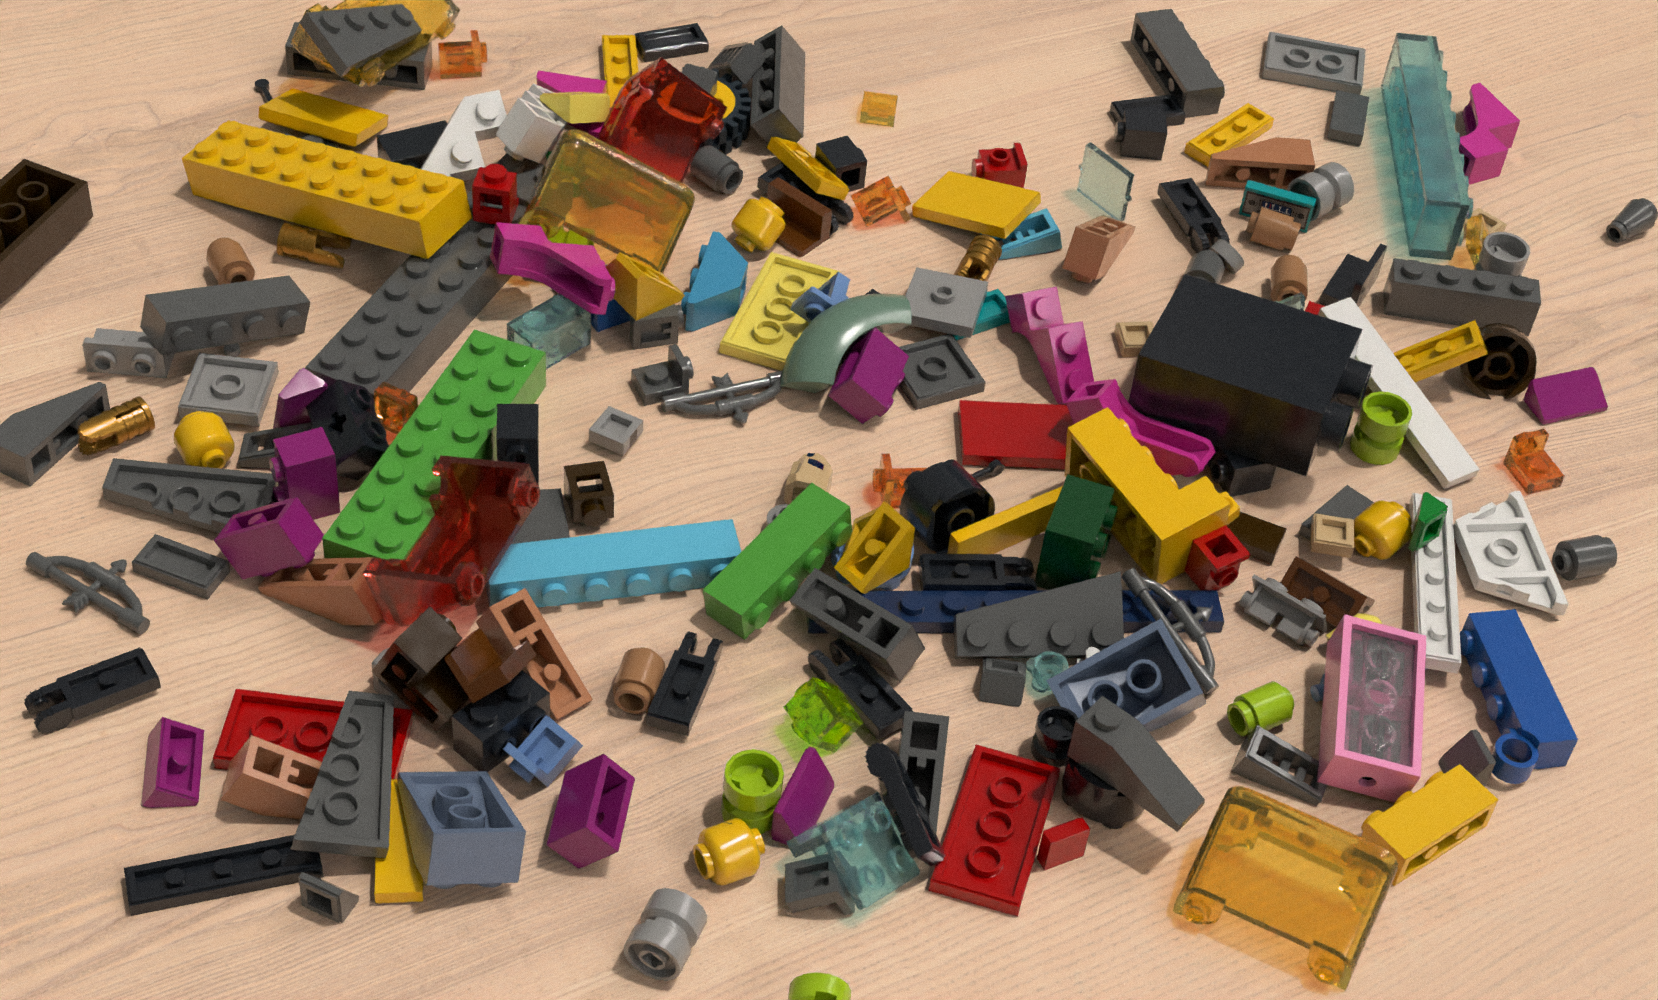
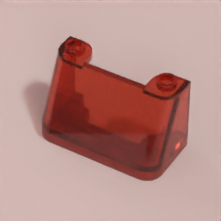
[576,57,727,225]
[363,455,540,627]

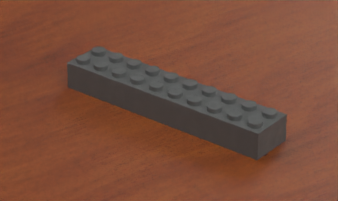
[305,153,572,424]

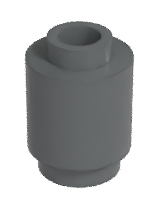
[690,145,743,194]
[1183,250,1225,284]
[1552,535,1617,581]

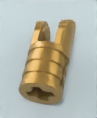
[277,223,352,269]
[954,235,1002,281]
[78,396,155,456]

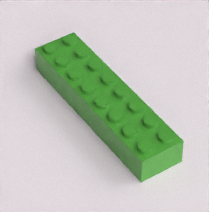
[322,329,546,599]

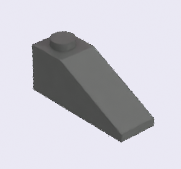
[0,382,110,487]
[789,568,925,681]
[1067,696,1205,832]
[889,711,949,848]

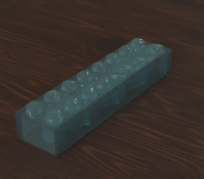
[1381,33,1473,260]

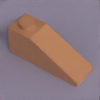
[1205,137,1315,190]
[1062,215,1136,283]
[258,557,398,626]
[476,588,593,722]
[220,735,322,819]

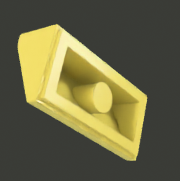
[540,92,610,124]

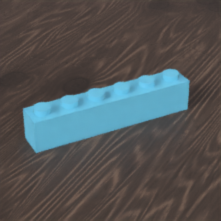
[483,519,741,608]

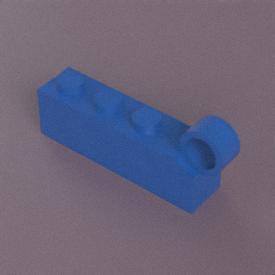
[1460,609,1578,784]

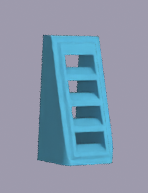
[980,208,1062,260]

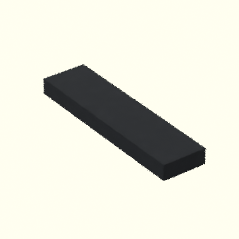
[124,835,324,916]

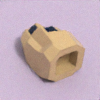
[784,453,833,504]

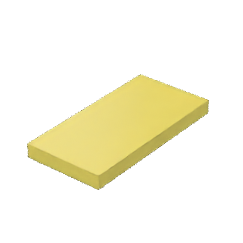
[719,252,840,371]

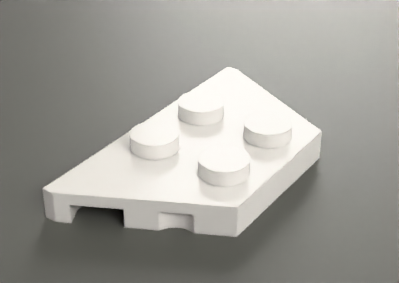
[1453,491,1569,615]

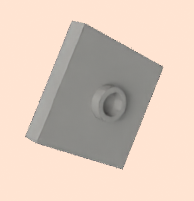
[905,267,989,338]
[178,353,279,426]

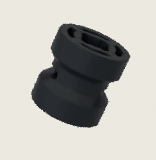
[1031,706,1079,768]

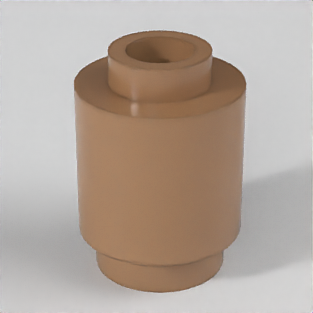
[1245,207,1301,251]
[206,237,255,285]
[1271,255,1308,307]
[612,647,665,714]

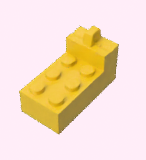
[1064,407,1240,584]

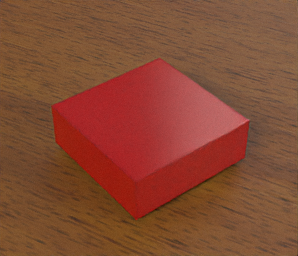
[1037,817,1090,871]

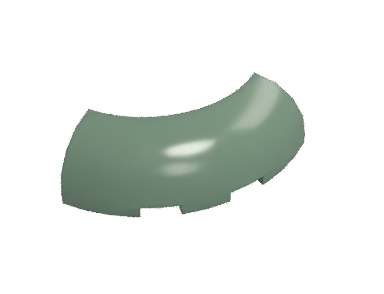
[780,294,912,393]

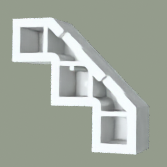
[496,83,568,163]
[421,90,507,181]

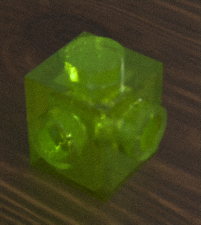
[784,677,864,753]

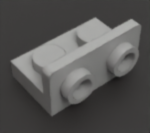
[82,328,175,378]

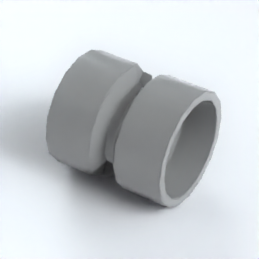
[1287,162,1354,221]
[1474,232,1530,277]
[624,888,707,981]

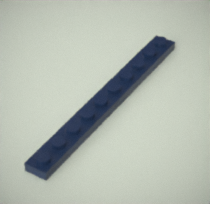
[807,590,1224,634]

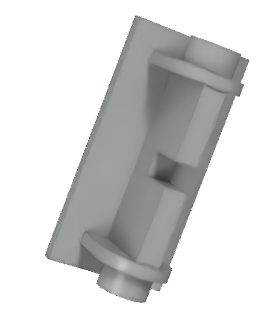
[1239,574,1327,646]

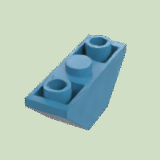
[681,231,748,332]

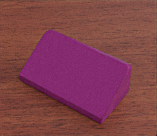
[1523,367,1608,425]
[273,368,328,429]
[141,717,204,808]
[771,746,834,849]

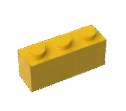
[1356,764,1499,886]

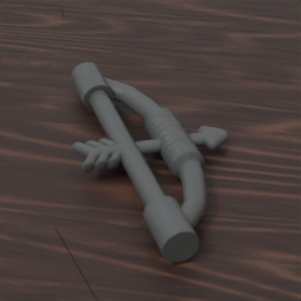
[661,370,783,424]
[26,552,150,634]
[1121,568,1219,695]

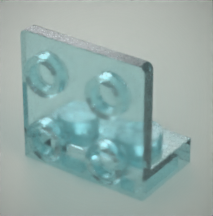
[786,792,920,910]

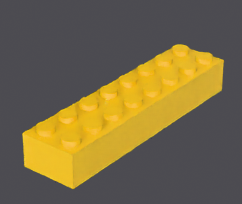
[182,120,472,259]

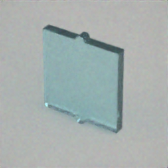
[1077,142,1134,221]

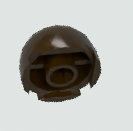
[1460,323,1537,399]

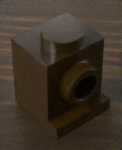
[564,461,614,527]

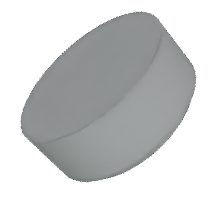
[1210,239,1244,274]

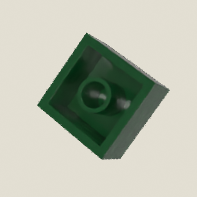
[1035,474,1118,590]

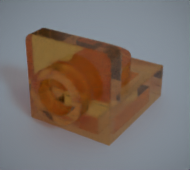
[438,30,488,79]
[851,175,911,227]
[374,382,419,435]
[1503,429,1565,495]
[872,453,926,508]

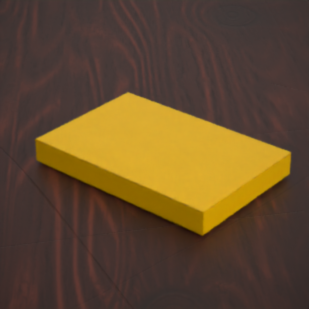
[258,88,388,147]
[912,171,1041,239]

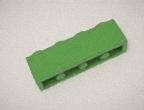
[703,483,852,640]

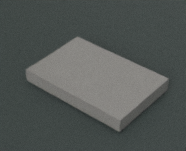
[1262,32,1366,95]

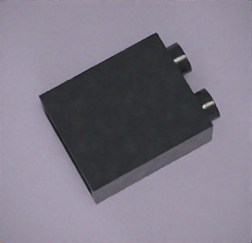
[1128,274,1373,476]

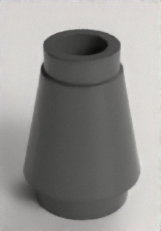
[1606,198,1658,243]

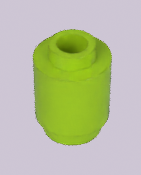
[1227,681,1294,736]

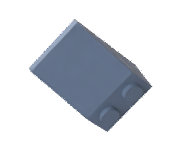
[1046,619,1206,732]
[397,771,526,889]

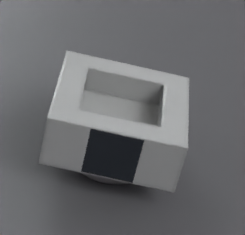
[589,406,644,455]

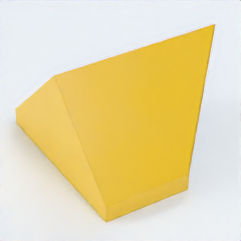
[605,252,685,321]
[834,501,915,594]

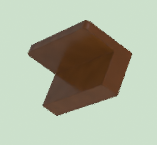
[767,177,832,257]
[1280,556,1375,627]
[444,628,536,703]

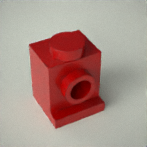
[972,143,1028,188]
[472,164,519,225]
[1184,525,1250,591]

